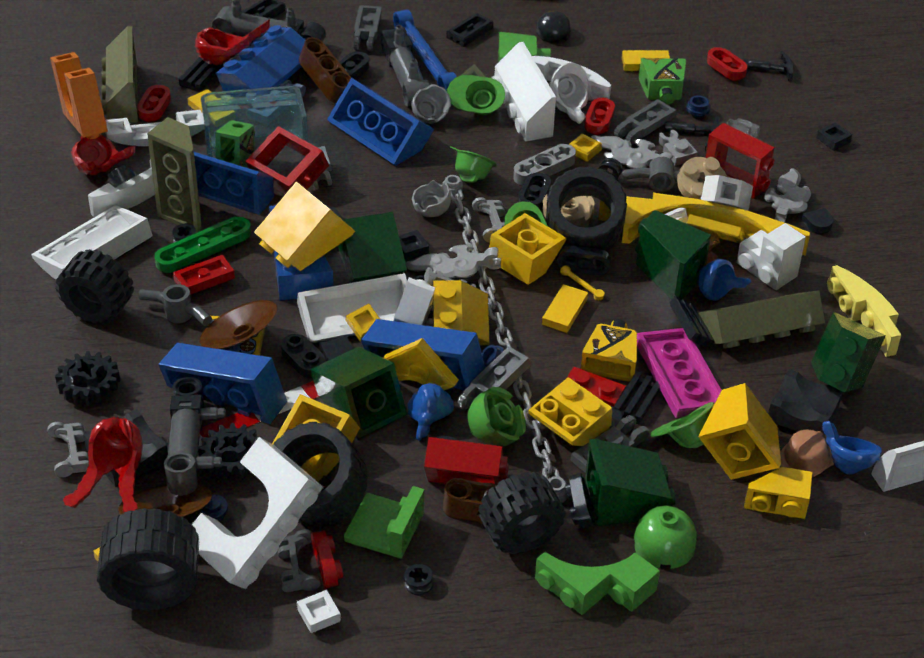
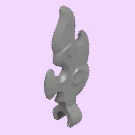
[591,135,673,169]
[765,168,811,223]
[405,245,501,279]

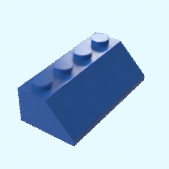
[216,25,305,101]
[327,78,434,165]
[194,152,274,215]

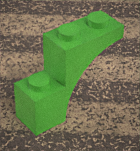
[535,552,660,615]

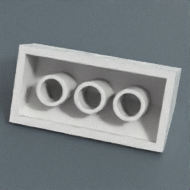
[492,42,556,142]

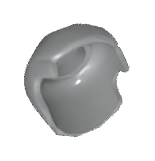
[411,84,451,124]
[412,180,451,217]

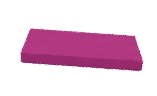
[637,328,722,419]

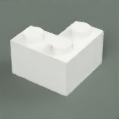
[736,223,806,290]

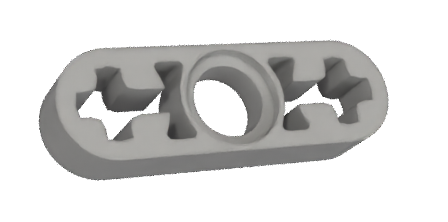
[513,144,576,185]

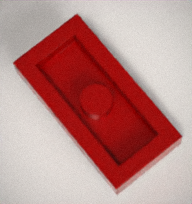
[173,255,235,295]
[566,367,626,407]

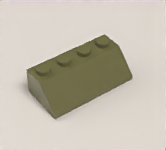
[101,26,138,123]
[147,117,202,233]
[699,290,825,348]

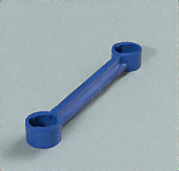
[393,9,457,91]

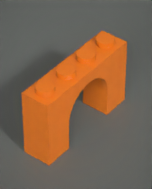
[50,52,108,139]

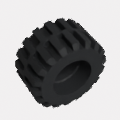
[55,249,134,325]
[478,472,566,554]

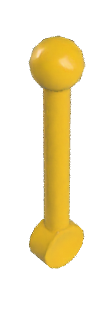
[560,265,605,301]

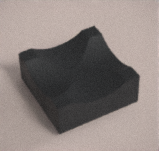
[768,369,843,436]
[84,409,168,487]

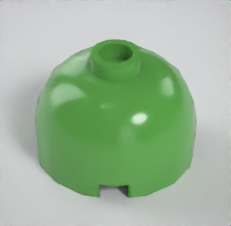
[468,386,526,447]
[634,506,697,569]

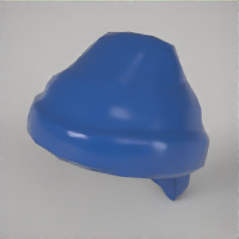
[697,259,752,301]
[407,383,454,441]
[822,421,882,474]

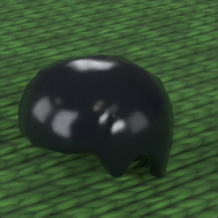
[536,11,571,42]

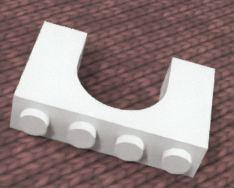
[192,437,323,589]

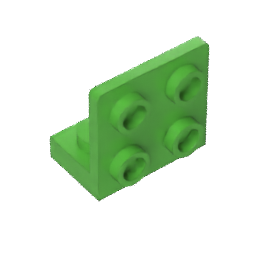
[344,486,424,559]

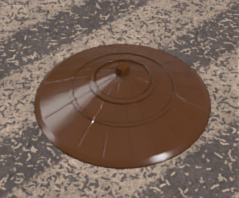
[200,300,277,349]
[118,485,212,517]

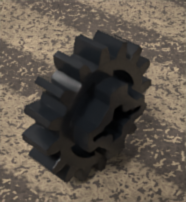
[55,351,120,405]
[199,423,263,481]

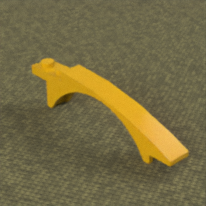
[598,193,810,256]

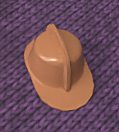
[780,430,835,477]

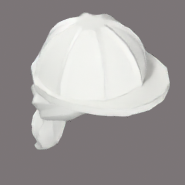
[549,62,588,124]

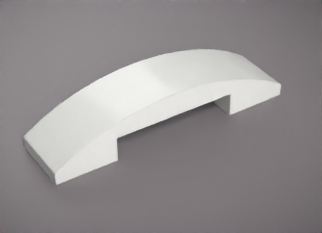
[532,56,611,101]
[105,110,206,146]
[88,160,155,217]

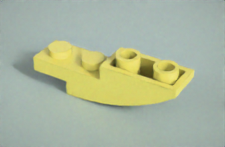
[827,265,901,357]

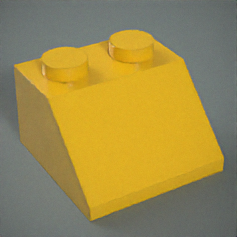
[489,213,566,285]
[433,280,489,345]

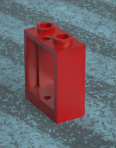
[706,123,775,199]
[246,126,329,195]
[424,437,509,485]

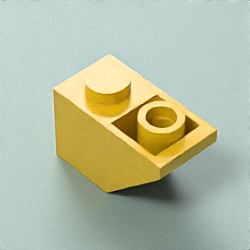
[744,467,812,519]

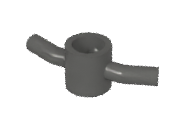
[622,157,701,192]
[139,284,212,326]

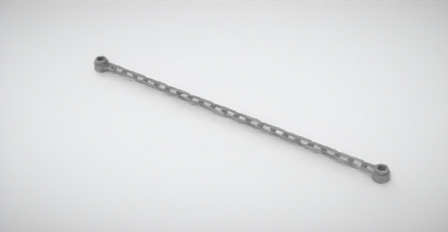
[443,175,567,503]

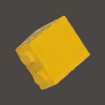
[254,182,355,271]
[698,383,781,480]

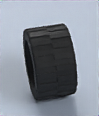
[546,166,627,250]
[274,422,368,526]
[97,508,199,611]

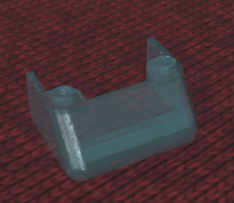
[201,86,308,157]

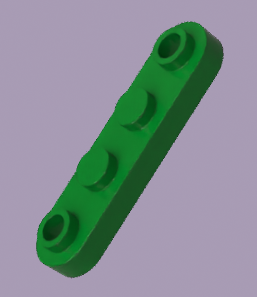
[154,217,251,273]

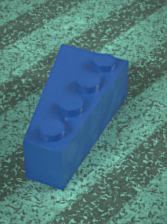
[269,205,334,301]
[361,319,485,391]
[158,343,287,424]

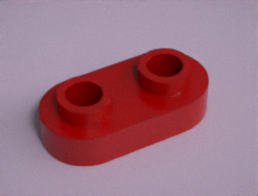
[707,47,747,81]
[137,85,171,122]
[584,98,615,135]
[311,530,343,589]

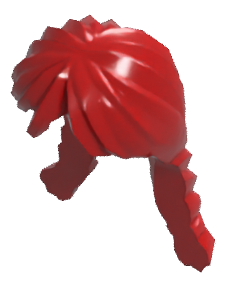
[195,19,270,65]
[71,134,136,176]
[63,417,143,512]

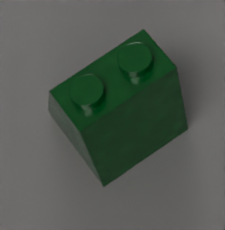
[635,210,711,301]
[338,212,407,283]
[811,312,886,392]
[310,347,407,439]
[585,439,675,526]

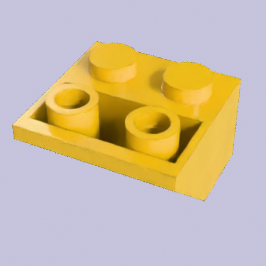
[528,377,612,446]

